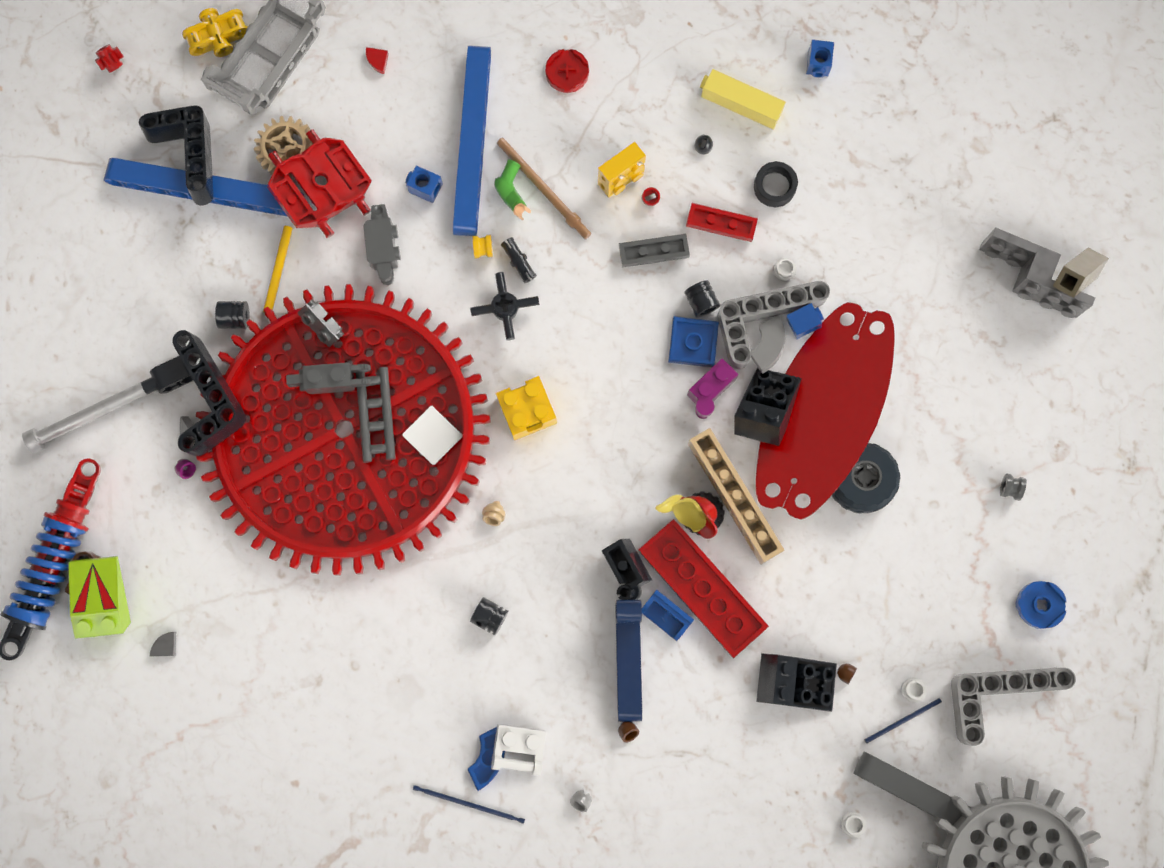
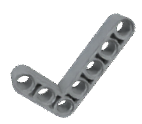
[718,281,830,369]
[951,668,1076,746]

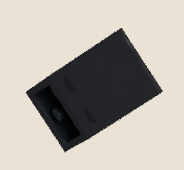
[734,367,802,446]
[756,653,837,712]

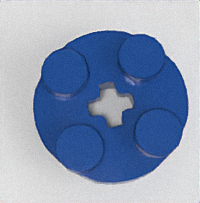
[1015,581,1067,629]

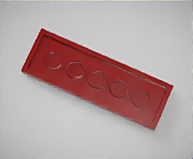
[638,519,769,658]

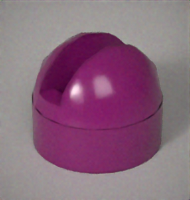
[174,459,196,479]

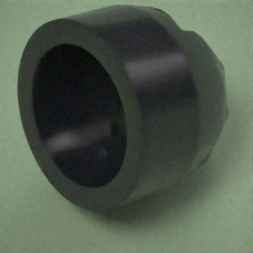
[695,134,713,155]

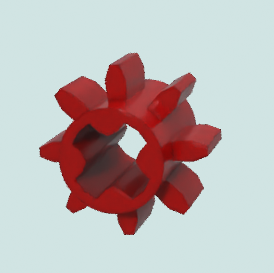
[95,44,124,73]

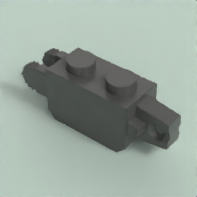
[363,204,401,285]
[286,362,371,394]

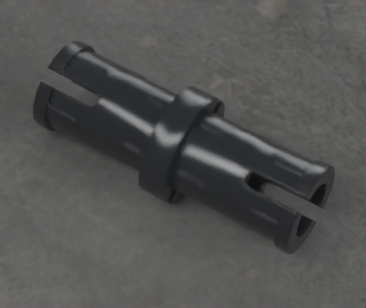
[501,237,537,283]

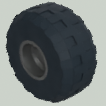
[832,443,901,514]

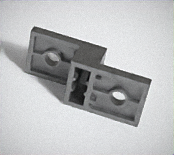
[979,227,1096,318]

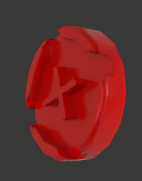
[545,49,589,93]

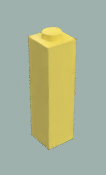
[700,69,786,130]

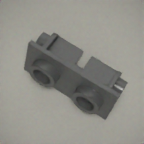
[297,299,344,347]

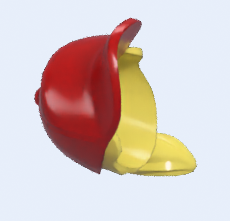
[655,495,718,539]

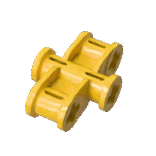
[182,8,248,57]

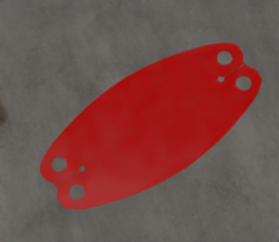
[756,302,895,520]

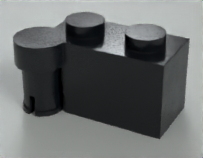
[601,539,652,600]

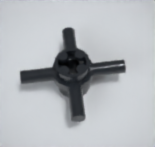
[470,272,540,341]

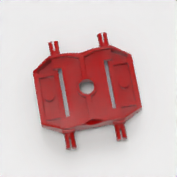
[267,129,372,238]

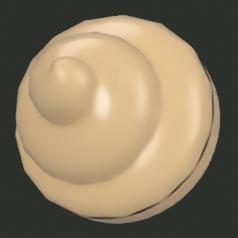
[482,501,506,526]

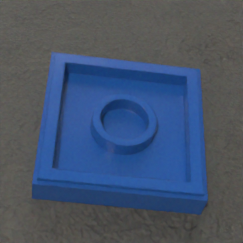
[668,316,719,367]

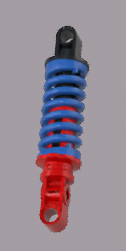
[0,458,101,661]

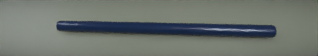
[864,698,942,744]

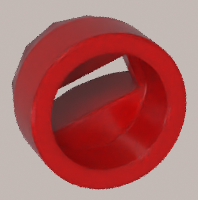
[641,187,660,206]

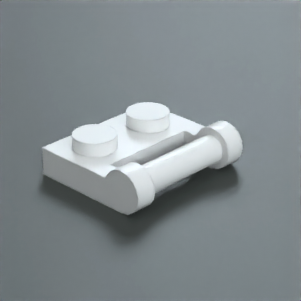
[491,724,546,775]

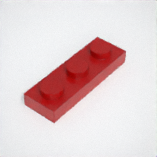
[686,203,758,242]

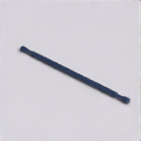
[413,785,525,824]

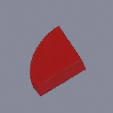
[366,47,389,74]

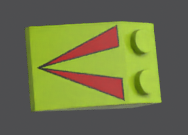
[69,556,131,639]

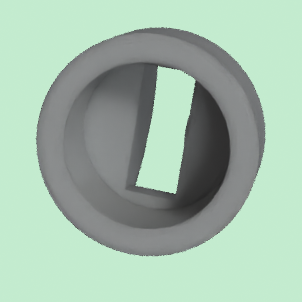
[570,790,592,812]

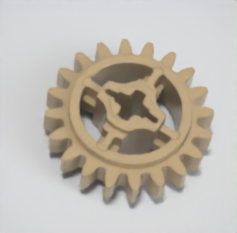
[253,116,313,178]

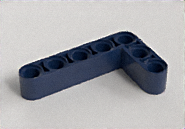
[615,600,642,722]

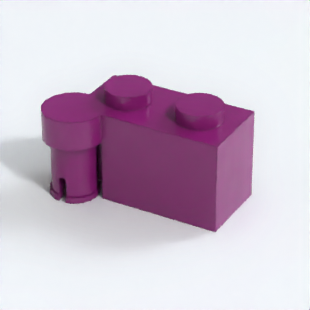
[687,358,739,419]

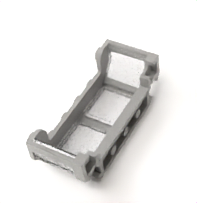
[201,0,326,115]

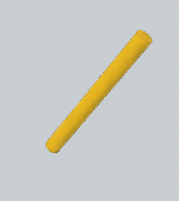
[263,225,293,312]

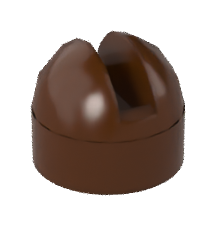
[837,664,857,685]
[618,721,640,743]

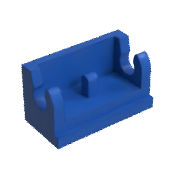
[642,590,694,641]

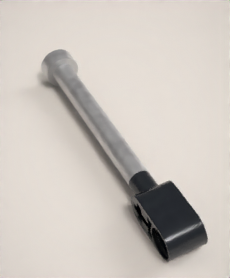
[22,356,194,454]

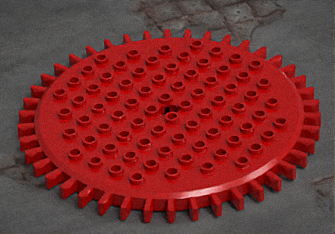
[195,284,491,576]

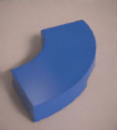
[467,727,505,791]

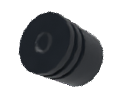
[684,280,720,318]
[215,301,250,329]
[470,597,509,635]

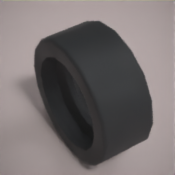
[753,161,798,208]

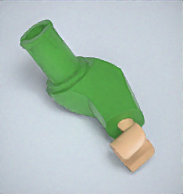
[494,159,531,220]

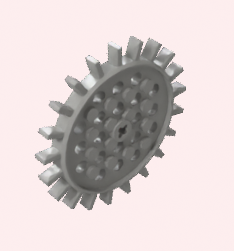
[922,776,1109,868]

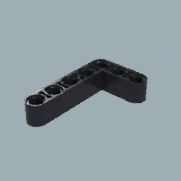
[138,105,213,206]
[172,330,246,456]

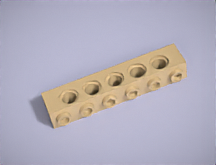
[688,428,784,565]

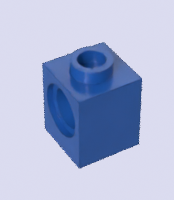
[806,40,834,78]
[405,165,443,203]
[786,303,824,339]

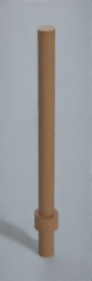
[497,137,592,240]

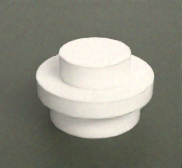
[773,258,797,281]
[902,678,927,702]
[841,812,866,838]

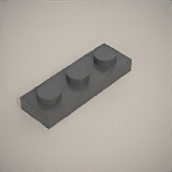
[619,234,690,268]

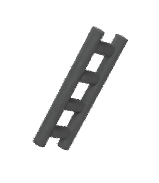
[356,367,396,463]

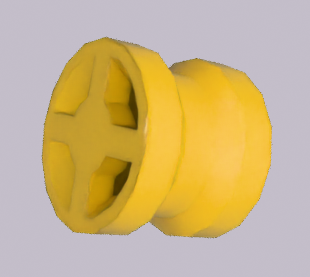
[472,234,493,259]

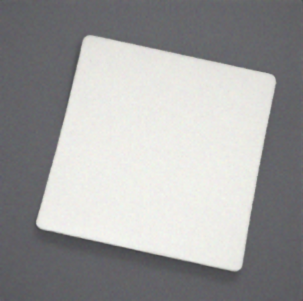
[403,406,463,465]

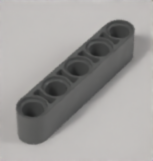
[853,752,971,826]

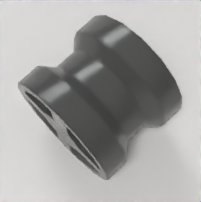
[1000,474,1027,501]

